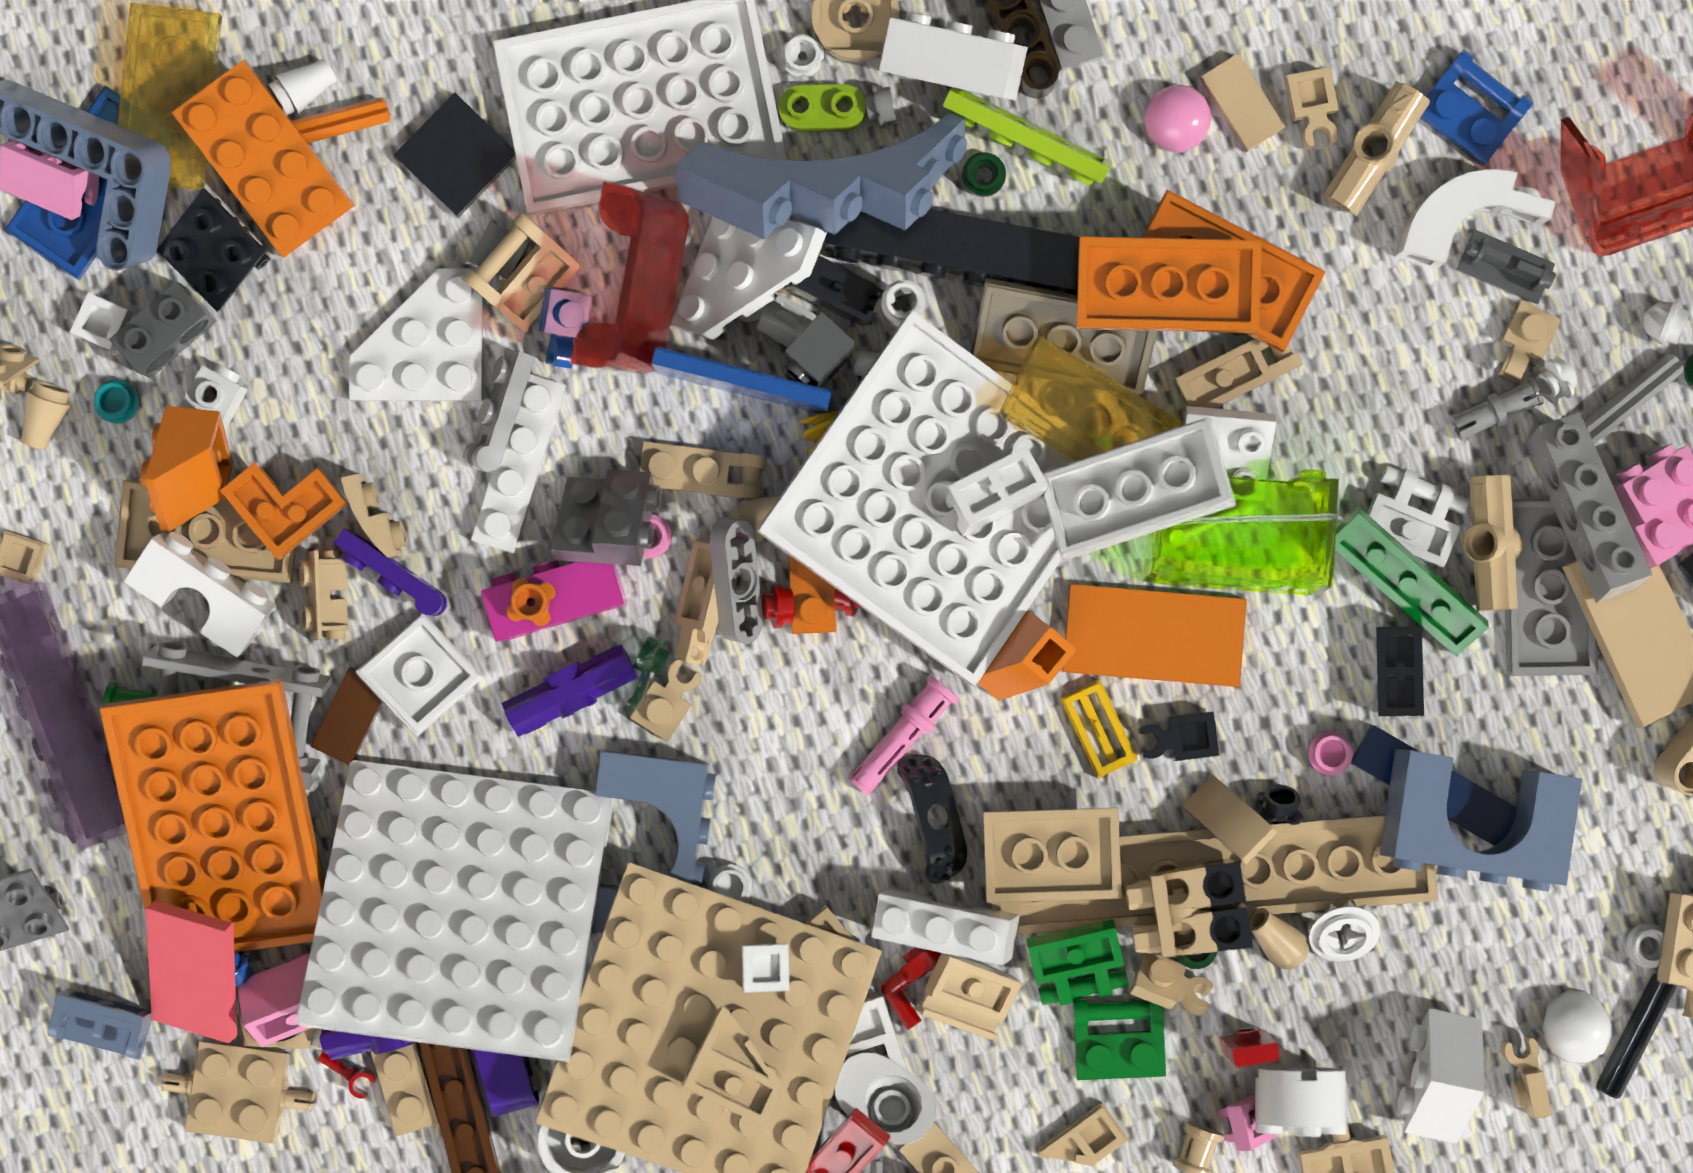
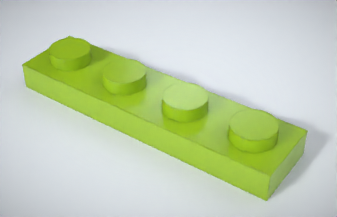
[943,87,1112,185]

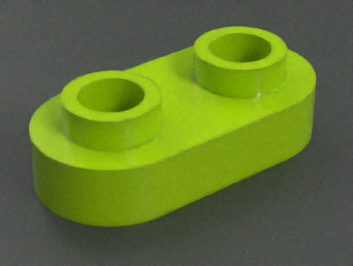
[778,84,867,132]

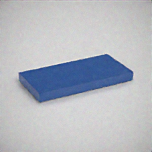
[5,85,180,280]
[651,347,832,414]

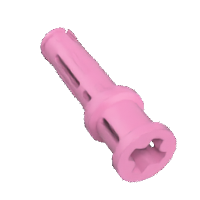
[848,674,960,796]

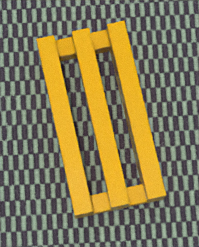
[1059,679,1138,778]

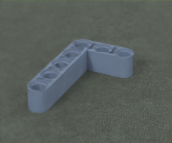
[0,80,171,271]

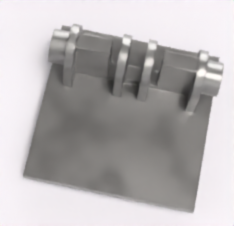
[0,868,69,951]

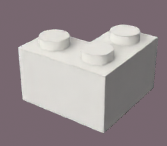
[1398,1008,1485,1144]

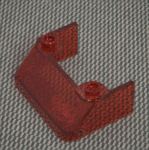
[1560,112,1693,256]

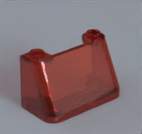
[570,182,689,374]

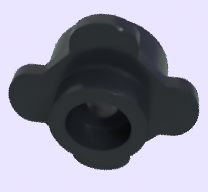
[1256,784,1303,825]

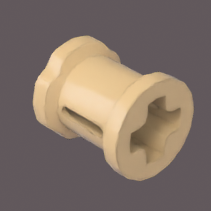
[1172,1122,1224,1173]

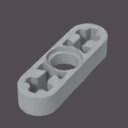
[710,517,763,644]

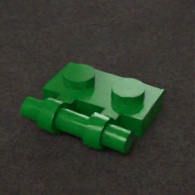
[1026,919,1129,1006]

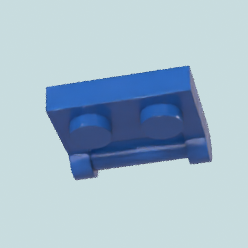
[1420,49,1534,166]

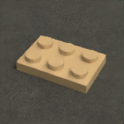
[983,807,1122,903]

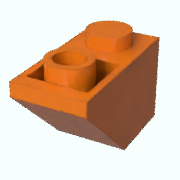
[978,610,1077,701]

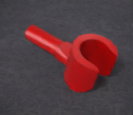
[318,1052,376,1099]

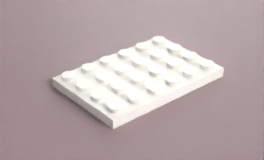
[493,0,787,216]

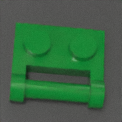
[1073,999,1166,1081]

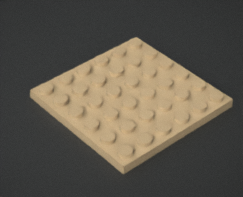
[535,862,882,1173]

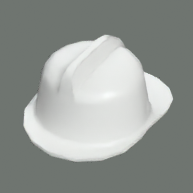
[835,1053,936,1144]

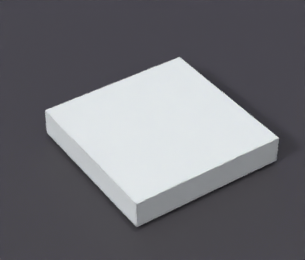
[356,614,483,738]

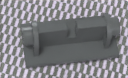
[1456,229,1556,304]

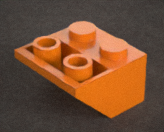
[140,406,233,531]

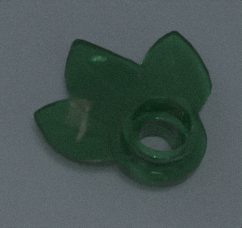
[623,636,671,713]

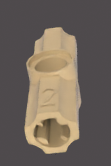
[1323,81,1430,216]
[1464,475,1523,611]

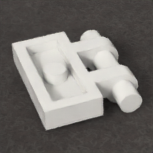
[1367,466,1470,568]

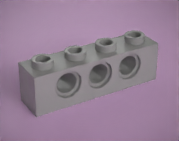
[1526,412,1653,603]

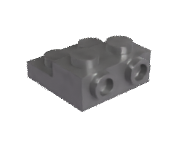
[551,469,661,566]

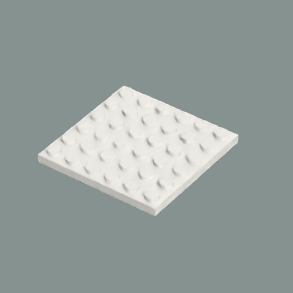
[756,310,1102,686]
[296,760,615,1062]

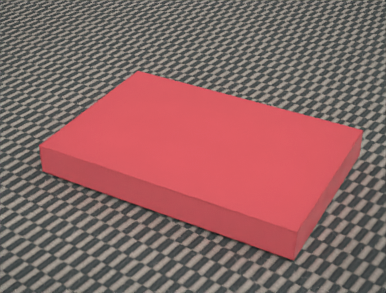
[146,900,237,1044]

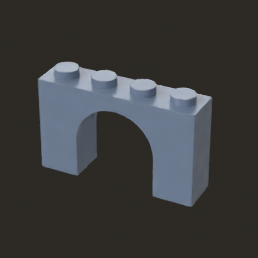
[1379,749,1582,892]
[592,750,717,933]

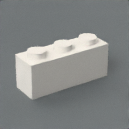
[879,12,1028,101]

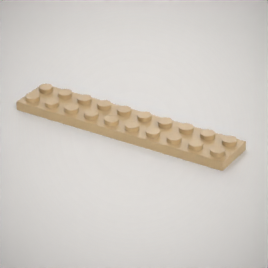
[990,814,1438,935]

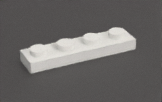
[471,374,567,554]

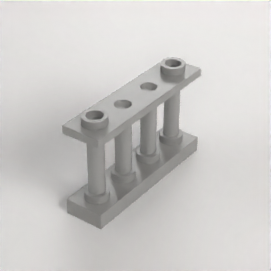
[142,642,332,790]

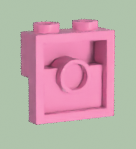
[1613,443,1693,568]

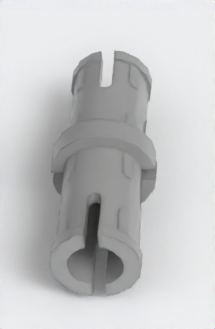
[1449,378,1544,441]

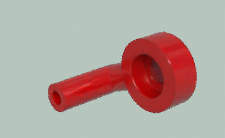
[881,947,941,1031]

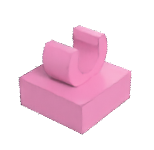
[1217,1094,1276,1151]

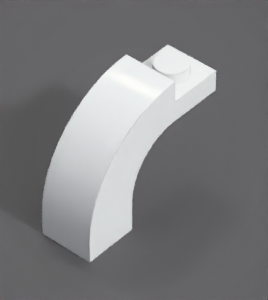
[1395,169,1556,269]

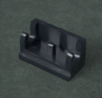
[784,255,885,326]
[1376,626,1424,716]

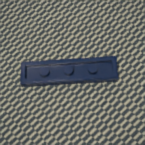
[1350,725,1517,846]

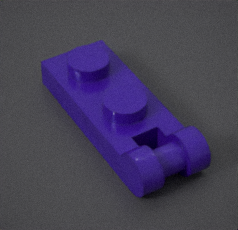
[334,528,448,616]

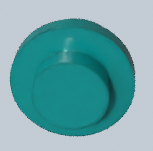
[94,379,139,424]

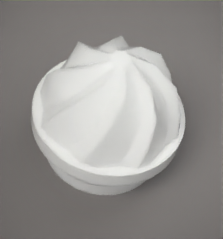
[1644,301,1690,345]

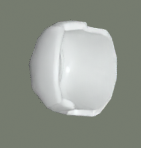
[1542,991,1612,1064]

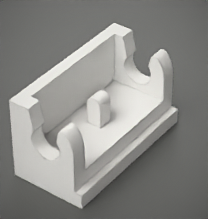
[946,446,1049,536]

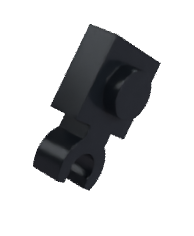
[1138,711,1220,761]

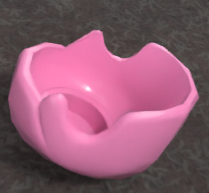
[1144,84,1211,153]

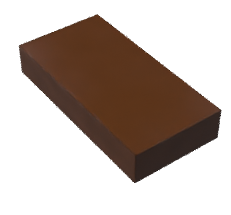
[310,667,383,765]

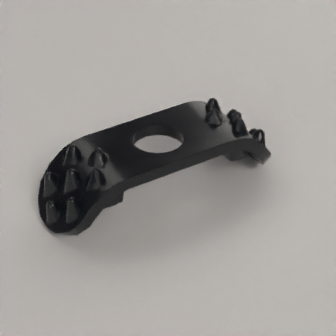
[897,754,968,884]

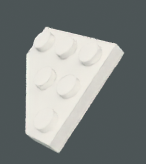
[670,216,827,340]
[349,268,484,402]

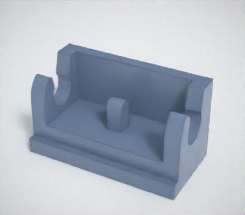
[48,989,152,1060]

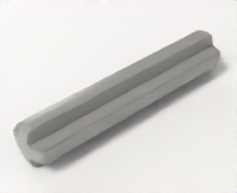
[1584,353,1684,444]

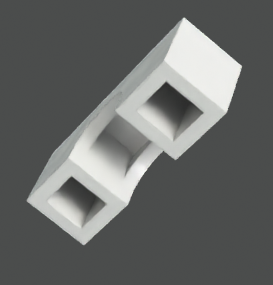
[124,531,276,657]
[871,888,1020,965]

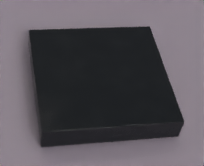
[394,92,516,218]

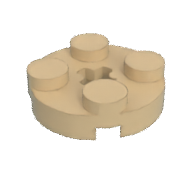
[811,0,900,63]

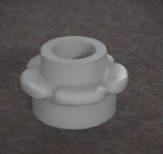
[865,85,897,128]

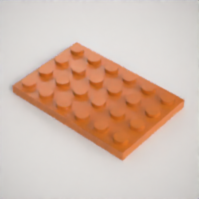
[100,679,325,952]

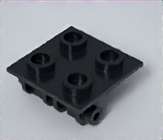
[157,188,270,312]

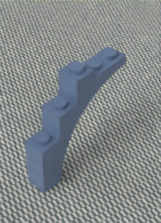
[675,112,967,239]

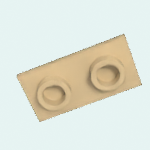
[299,550,349,641]

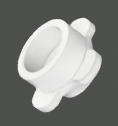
[1532,358,1577,404]

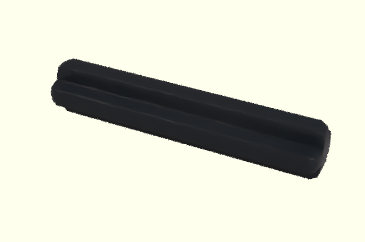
[1596,974,1677,1099]

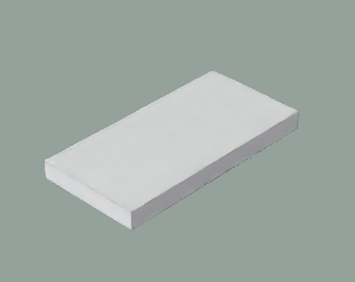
[1042,417,1236,561]

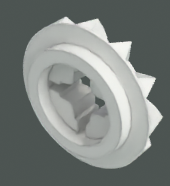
[1308,900,1380,962]

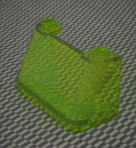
[1143,470,1339,596]

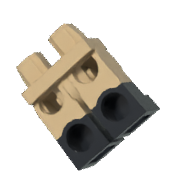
[1125,857,1253,958]

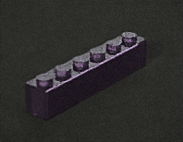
[0,581,127,851]

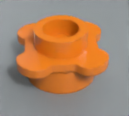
[507,578,556,626]

